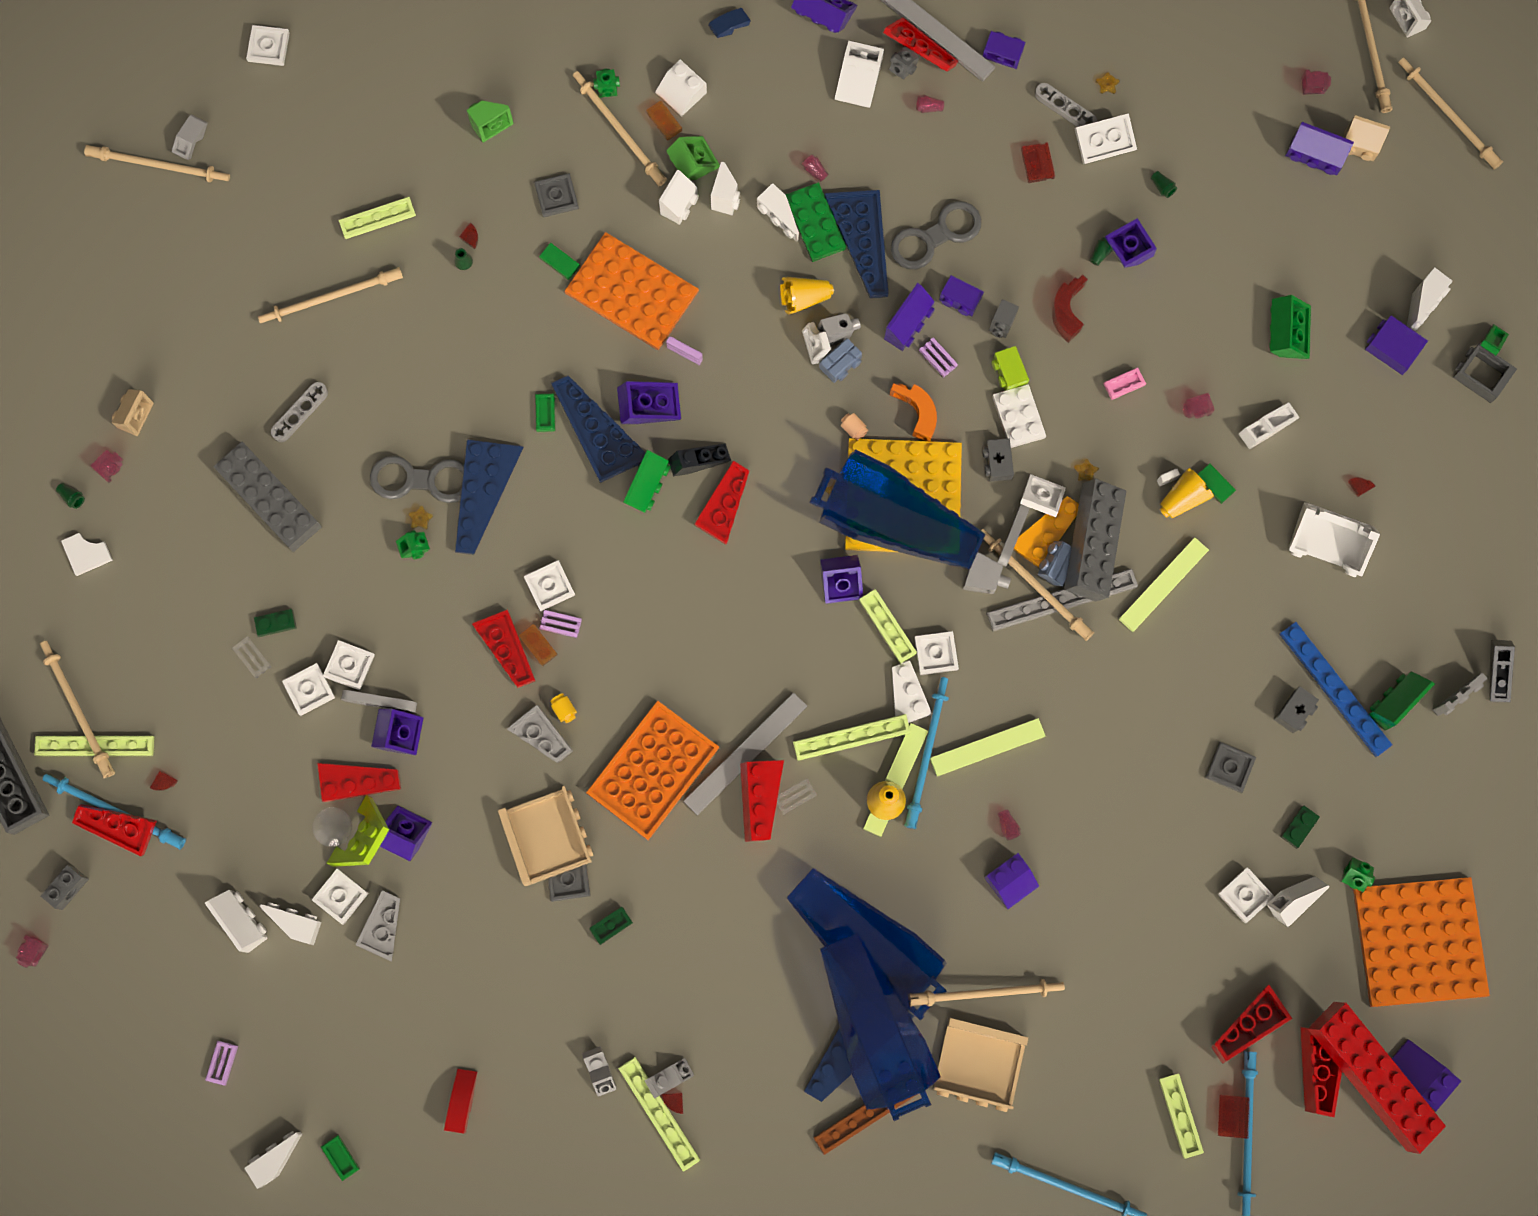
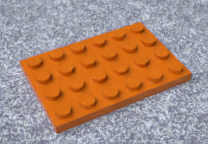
[565,232,699,350]
[586,701,720,841]

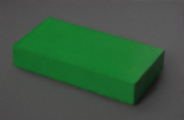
[539,243,580,280]
[1480,324,1509,356]
[535,393,555,432]
[1198,463,1236,504]
[321,1135,360,1181]

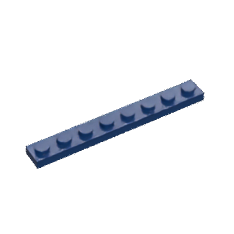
[1280,622,1392,757]

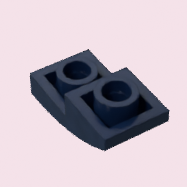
[708,8,751,38]

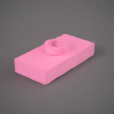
[1103,367,1146,400]

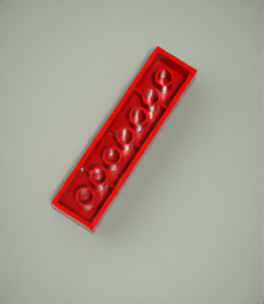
[1308,1002,1446,1154]

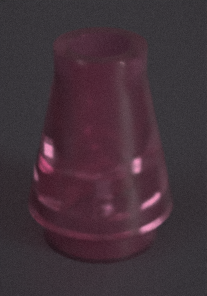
[916,95,944,113]
[802,154,829,182]
[998,810,1021,840]

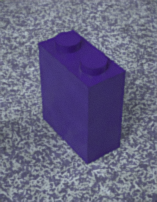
[1365,316,1428,375]

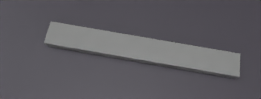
[881,0,995,82]
[987,569,1138,631]
[683,693,807,816]

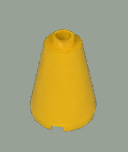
[780,277,834,314]
[1159,468,1214,518]
[867,781,906,820]

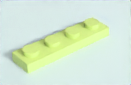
[339,197,416,239]
[859,589,917,664]
[1159,1073,1204,1159]

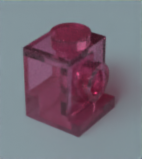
[1301,70,1331,95]
[1183,393,1215,419]
[90,450,123,483]
[16,935,49,968]

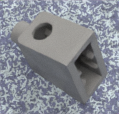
[817,314,861,347]
[963,552,1011,594]

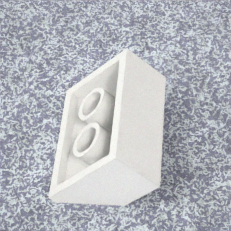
[205,890,268,953]

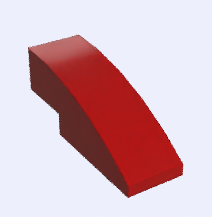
[444,1069,478,1134]

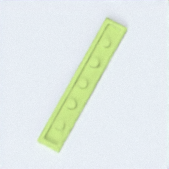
[1119,538,1209,632]
[793,714,911,761]
[930,718,1045,777]
[863,723,928,837]
[34,736,154,756]
[618,1057,700,1172]

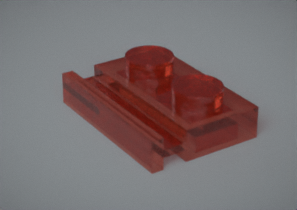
[1021,142,1055,183]
[1218,1095,1250,1139]

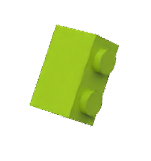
[991,346,1029,391]

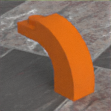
[890,383,937,441]

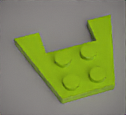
[326,795,389,867]

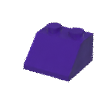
[1105,218,1157,268]
[820,555,863,604]
[371,709,424,755]
[380,806,432,861]
[984,853,1039,909]

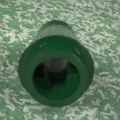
[1151,171,1177,198]
[1089,237,1113,266]
[454,248,473,270]
[56,483,85,509]

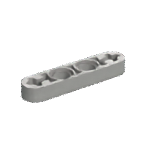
[1035,83,1097,127]
[271,382,328,442]
[997,504,1030,567]
[341,690,417,713]

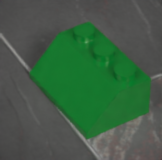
[1269,295,1311,359]
[623,450,671,513]
[1369,671,1435,731]

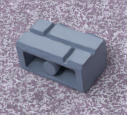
[819,338,862,383]
[1038,541,1071,586]

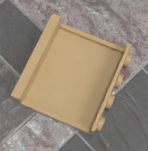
[498,786,594,887]
[933,1018,1028,1112]

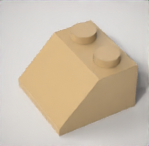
[1343,115,1390,161]
[112,389,154,436]

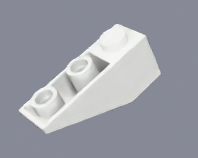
[757,183,799,242]
[1267,876,1329,927]
[260,902,321,945]
[245,1131,302,1189]

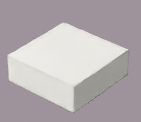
[1157,469,1180,487]

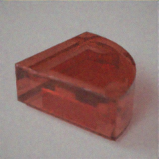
[459,223,478,249]
[1348,477,1376,497]
[150,771,178,791]
[662,1093,683,1114]

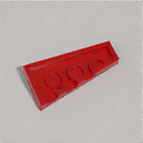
[883,17,958,72]
[694,461,750,545]
[472,609,536,688]
[317,763,401,802]
[72,804,157,856]

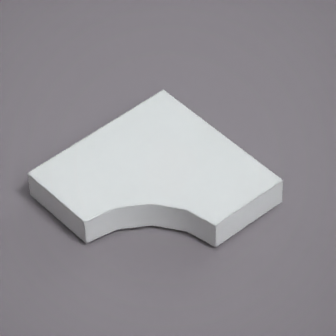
[802,322,831,364]
[61,533,113,576]

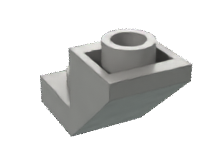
[172,114,207,160]
[582,1046,617,1096]
[645,1058,694,1098]

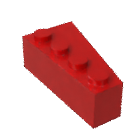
[740,760,784,842]
[1211,985,1293,1064]
[1300,1027,1342,1117]

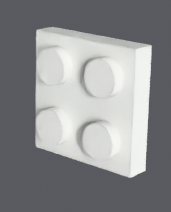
[246,25,290,66]
[1020,474,1066,517]
[524,560,575,612]
[914,631,959,675]
[323,640,375,690]
[282,663,335,716]
[1218,867,1275,923]
[312,869,369,925]

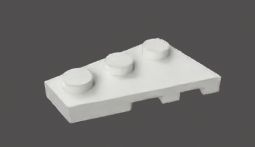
[892,661,932,723]

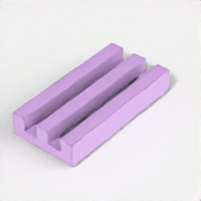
[666,337,703,365]
[919,338,958,378]
[540,610,582,638]
[205,1041,238,1086]

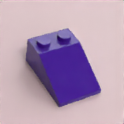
[617,381,681,424]
[1392,1039,1461,1111]

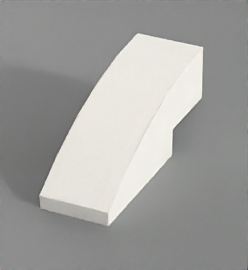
[1239,403,1300,449]

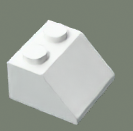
[1390,0,1431,38]
[655,60,707,117]
[711,162,740,215]
[659,170,699,225]

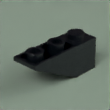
[668,443,731,477]

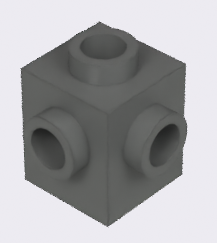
[889,46,920,80]

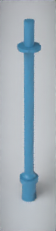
[904,677,949,829]
[43,774,186,850]
[1237,1051,1258,1216]
[991,1152,1147,1216]

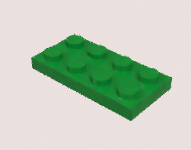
[786,182,846,262]

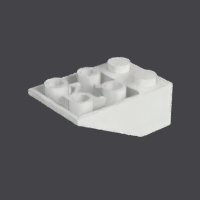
[835,41,884,108]
[1407,267,1452,331]

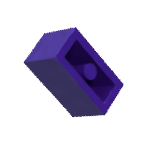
[983,31,1026,69]
[939,275,984,317]

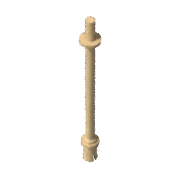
[1355,0,1393,113]
[1398,58,1503,170]
[573,71,667,187]
[84,145,230,182]
[258,267,403,323]
[978,529,1095,641]
[40,641,115,778]
[908,979,1065,1007]

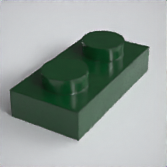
[254,609,297,637]
[1281,805,1320,849]
[589,907,633,945]

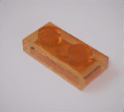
[646,101,682,141]
[519,624,558,667]

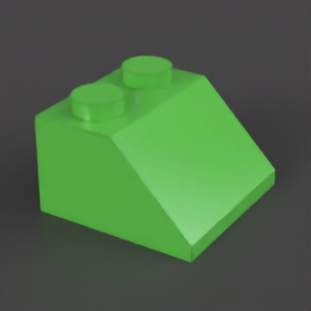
[467,101,514,143]
[666,136,720,180]

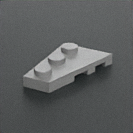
[1433,673,1487,716]
[507,705,573,763]
[356,890,400,962]

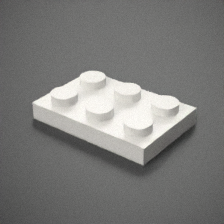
[1074,113,1137,164]
[992,384,1046,448]

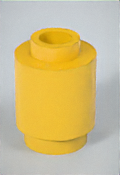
[550,693,577,723]

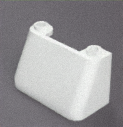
[1288,502,1380,577]

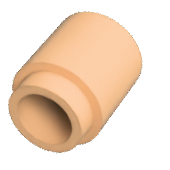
[841,413,868,441]

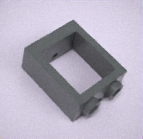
[1453,343,1517,403]

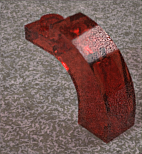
[1052,274,1088,343]

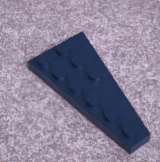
[824,190,889,298]
[551,376,646,483]
[455,440,524,555]
[804,986,915,1102]

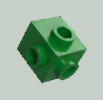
[593,68,620,98]
[396,530,430,560]
[1341,857,1375,892]

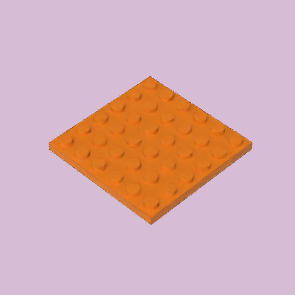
[1353,877,1490,1007]

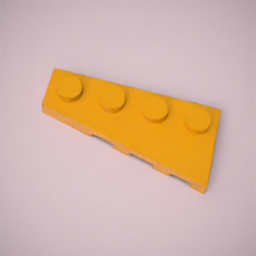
[1013,496,1079,568]

